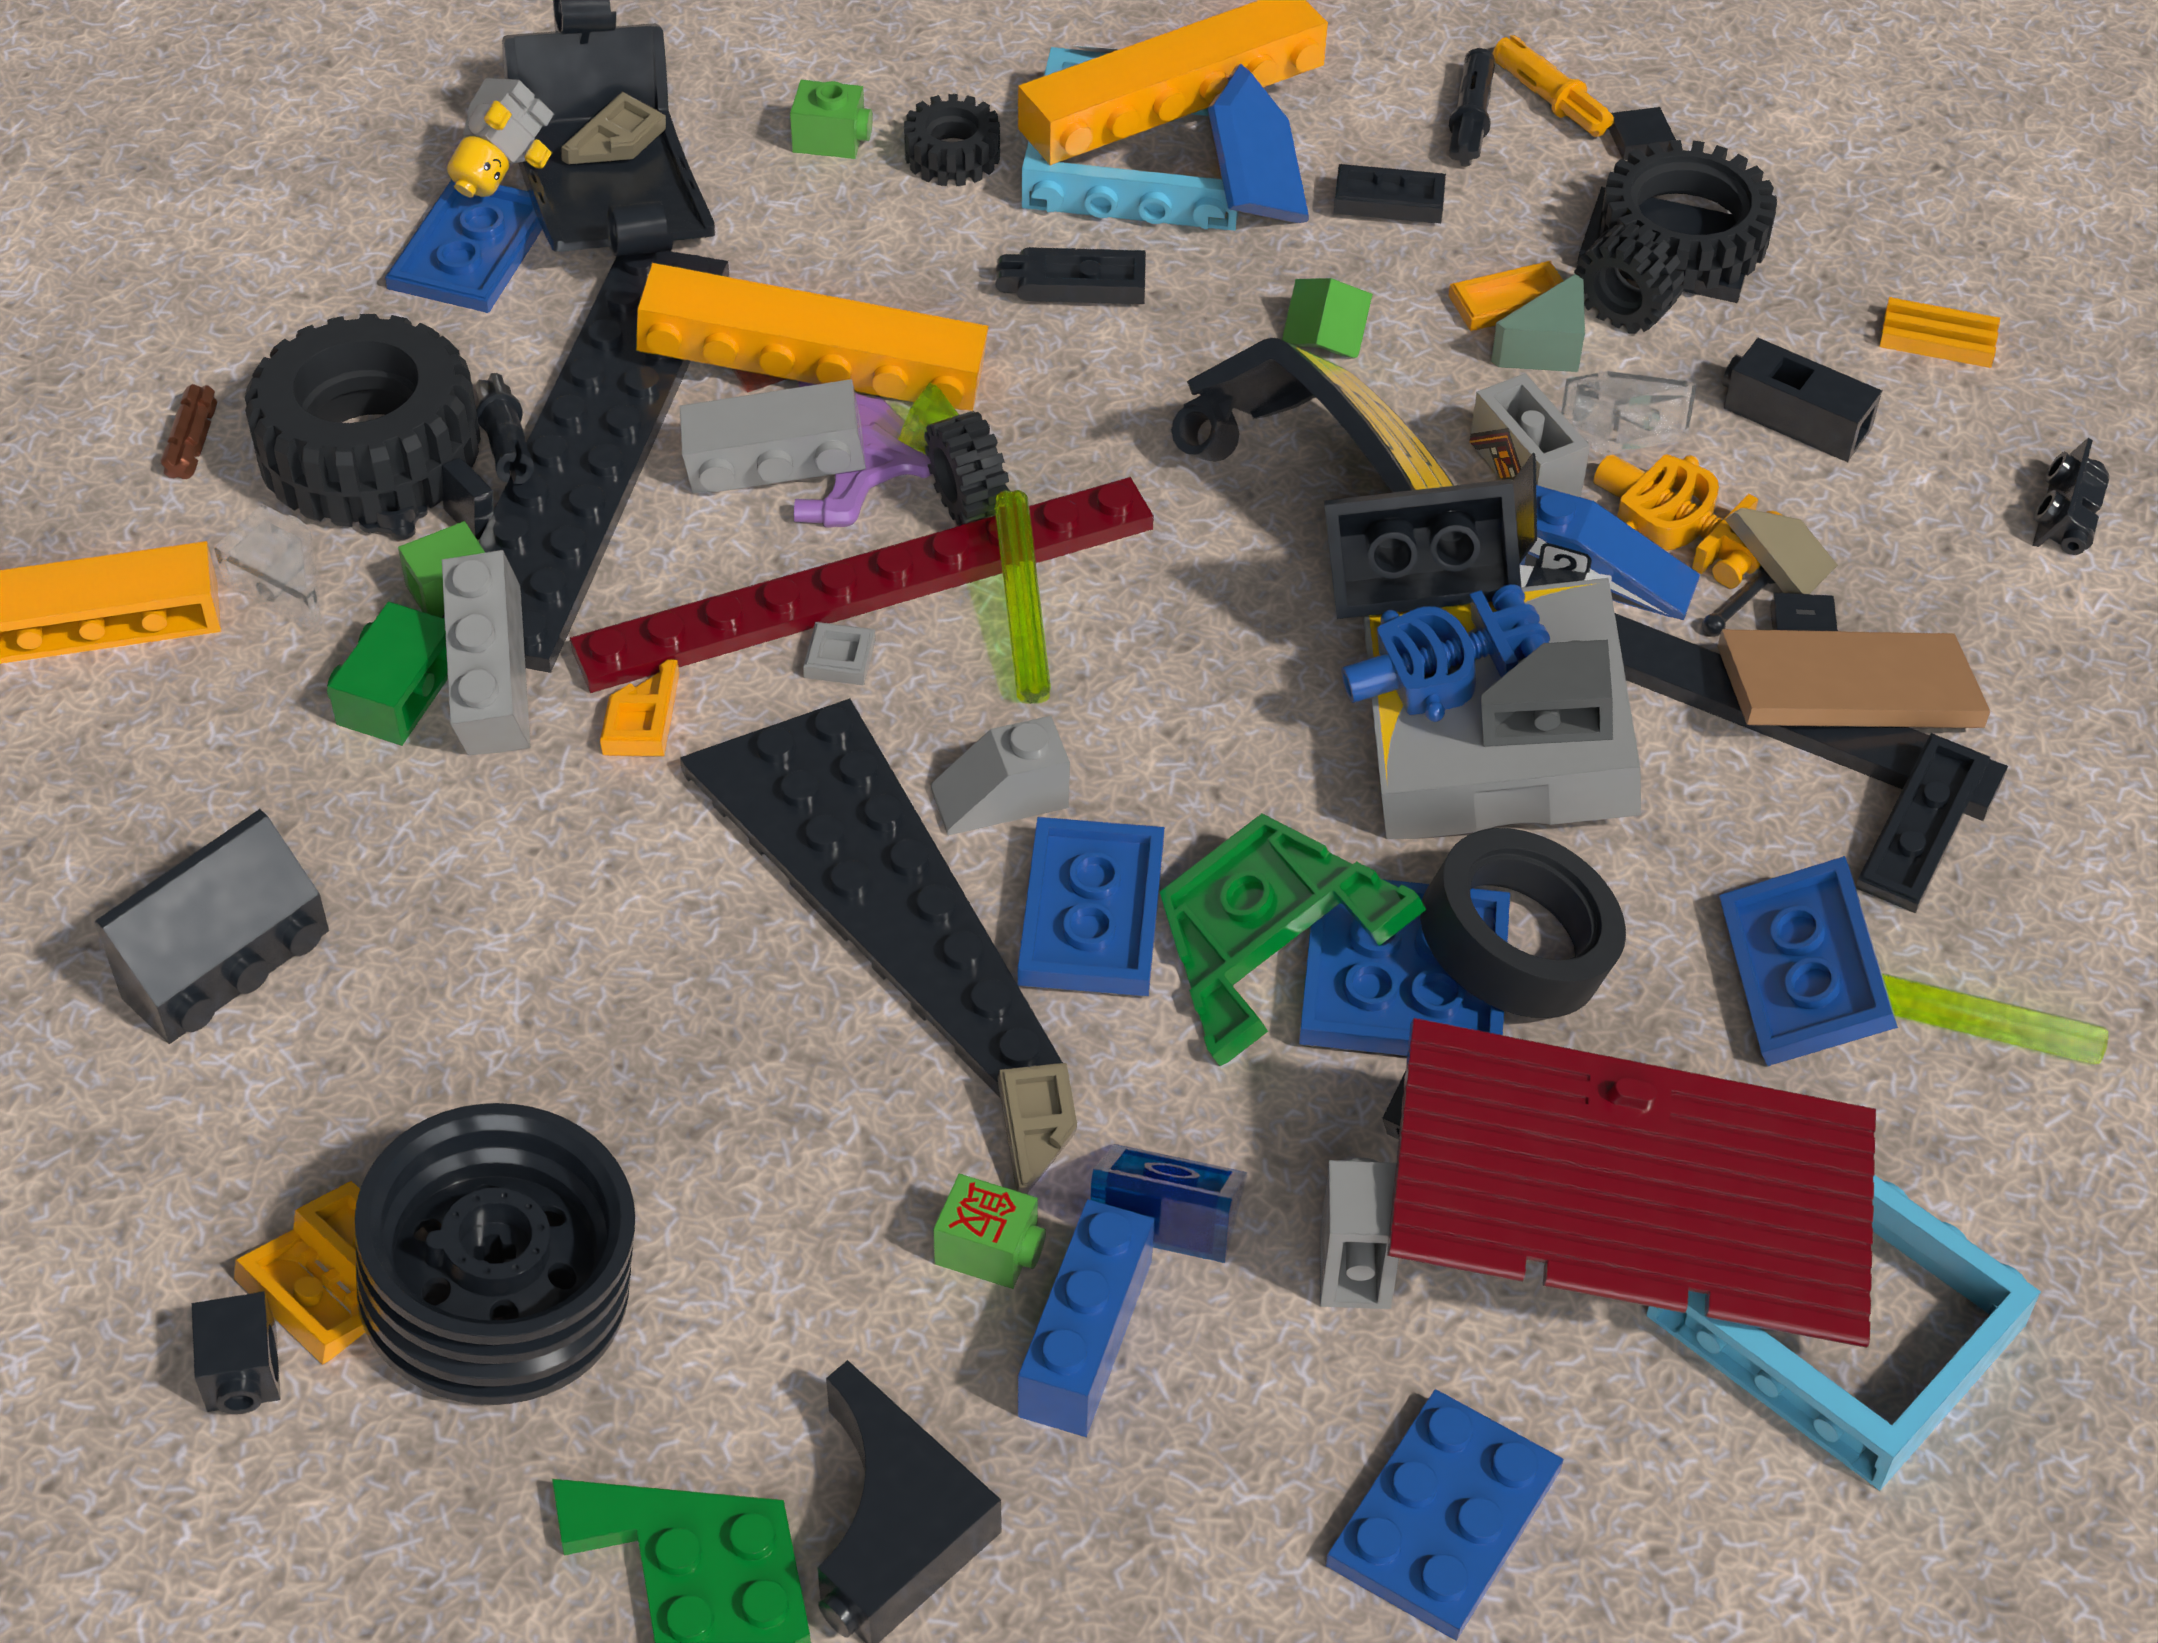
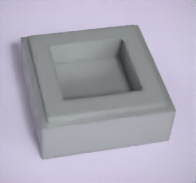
[803,622,876,685]

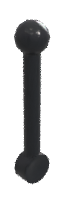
[1702,565,1775,637]

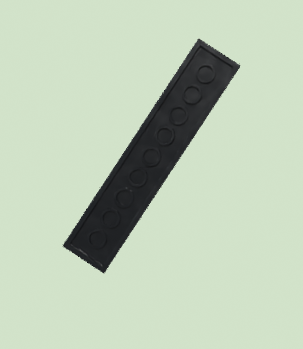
[442,251,729,673]

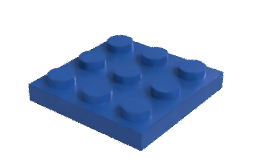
[1299,879,1510,1056]

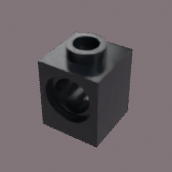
[191,1291,281,1414]

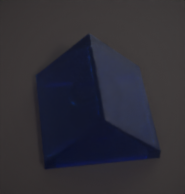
[1090,1144,1248,1263]

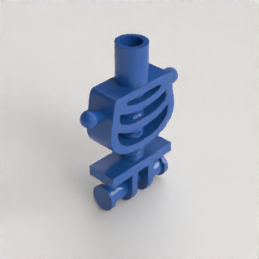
[1341,585,1550,722]

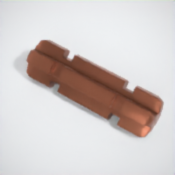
[161,384,218,479]

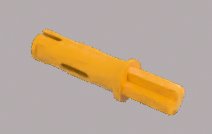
[1493,35,1614,137]

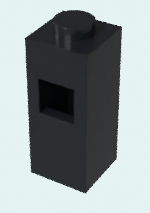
[1722,338,1883,463]

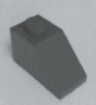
[1481,639,1613,747]

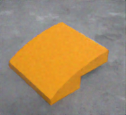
[234,1181,365,1365]

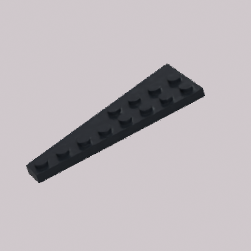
[680,698,1063,1099]

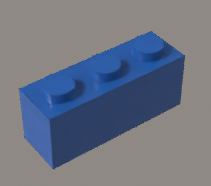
[1018,1199,1155,1438]

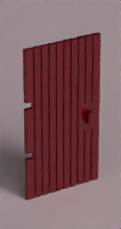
[1387,1018,1876,1348]

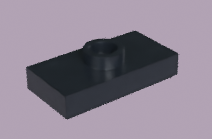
[1333,164,1446,224]

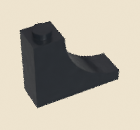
[817,1360,1002,1643]

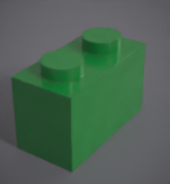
[327,601,448,746]

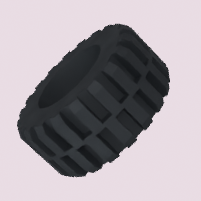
[245,314,481,527]

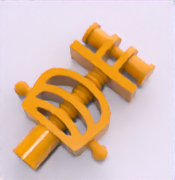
[1593,453,1783,589]

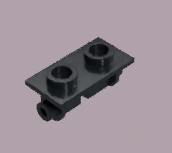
[2032,438,2110,555]

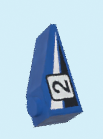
[1520,485,1700,620]

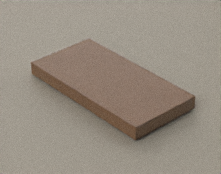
[1717,629,1991,728]

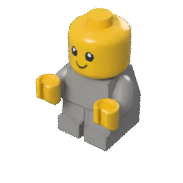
[447,78,554,198]

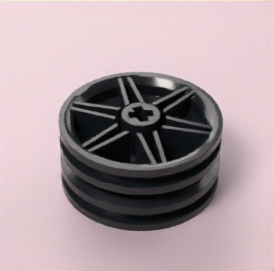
[355,1103,635,1405]

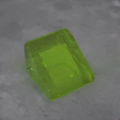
[898,382,959,455]

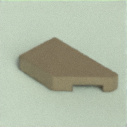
[562,92,666,164]
[1725,508,1838,594]
[997,1063,1077,1194]

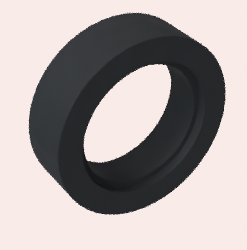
[1420,828,1626,1018]

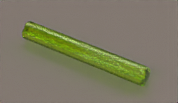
[995,490,1051,704]
[1882,973,2109,1065]

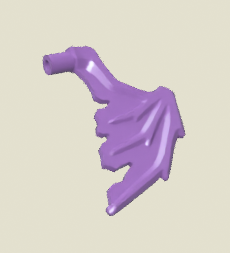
[794,381,932,528]

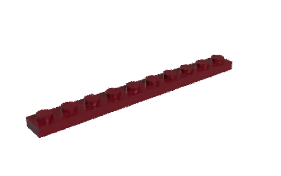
[570,477,1154,693]

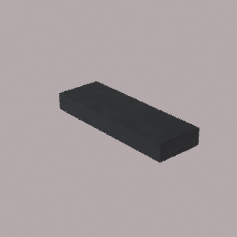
[1856,733,1990,913]

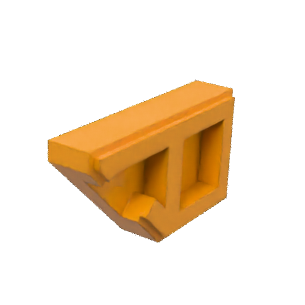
[600,660,680,756]

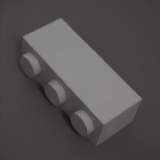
[680,379,866,493]
[442,550,531,755]

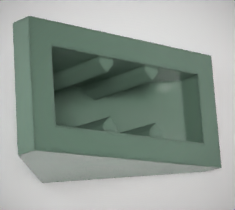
[1491,274,1585,372]

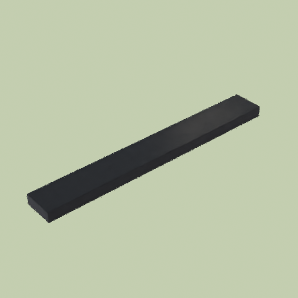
[1615,613,2008,821]

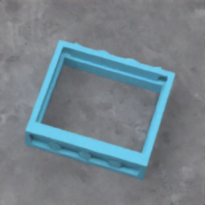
[1022,47,1239,231]
[1646,1175,2041,1491]

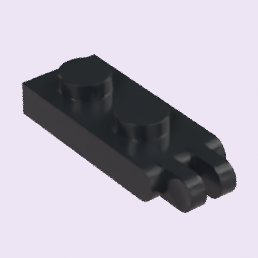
[995,247,1146,304]

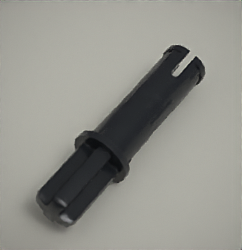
[1448,48,1495,167]
[475,373,534,484]

